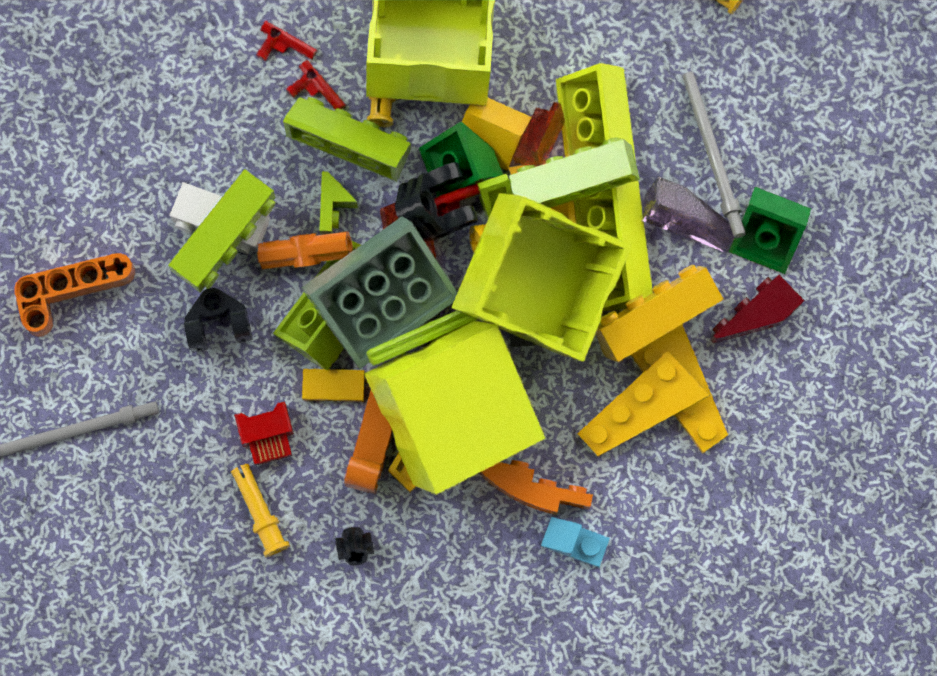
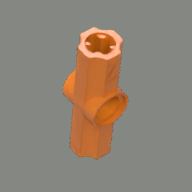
[257,231,353,269]

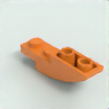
[479,460,593,515]

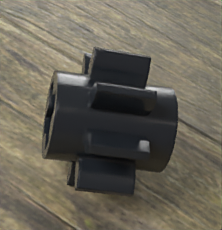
[335,527,374,565]

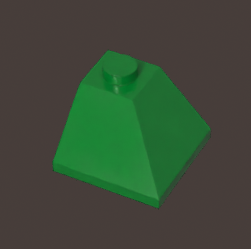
[419,122,503,197]

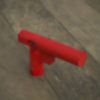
[256,21,318,61]
[286,60,346,109]
[434,182,480,216]

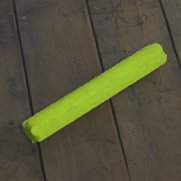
[366,310,478,366]

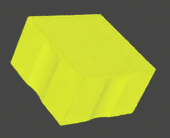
[366,0,495,106]
[451,193,632,362]
[364,321,545,495]

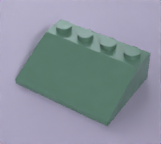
[301,216,458,369]

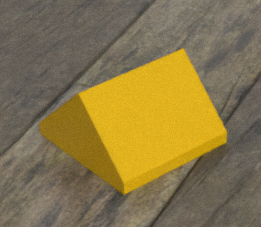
[462,98,532,171]

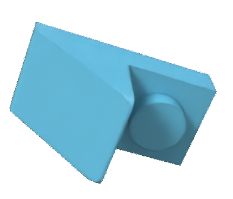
[541,517,610,568]

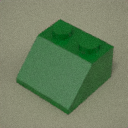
[729,187,811,274]

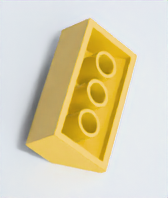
[596,264,724,362]

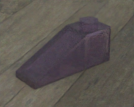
[642,176,734,252]

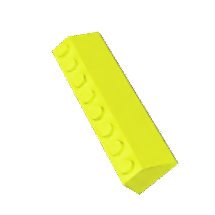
[555,63,653,311]

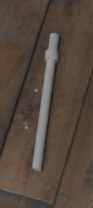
[682,72,746,238]
[0,401,160,457]

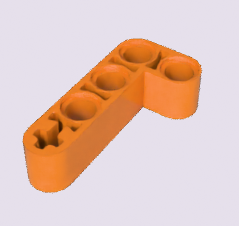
[14,253,135,337]
[344,390,393,494]

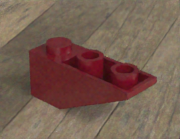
[710,274,805,344]

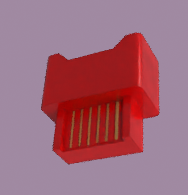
[234,401,294,466]

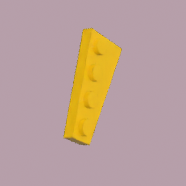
[630,324,728,454]
[577,350,710,456]

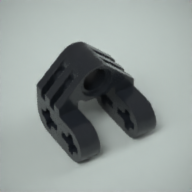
[395,162,478,241]
[184,288,253,353]

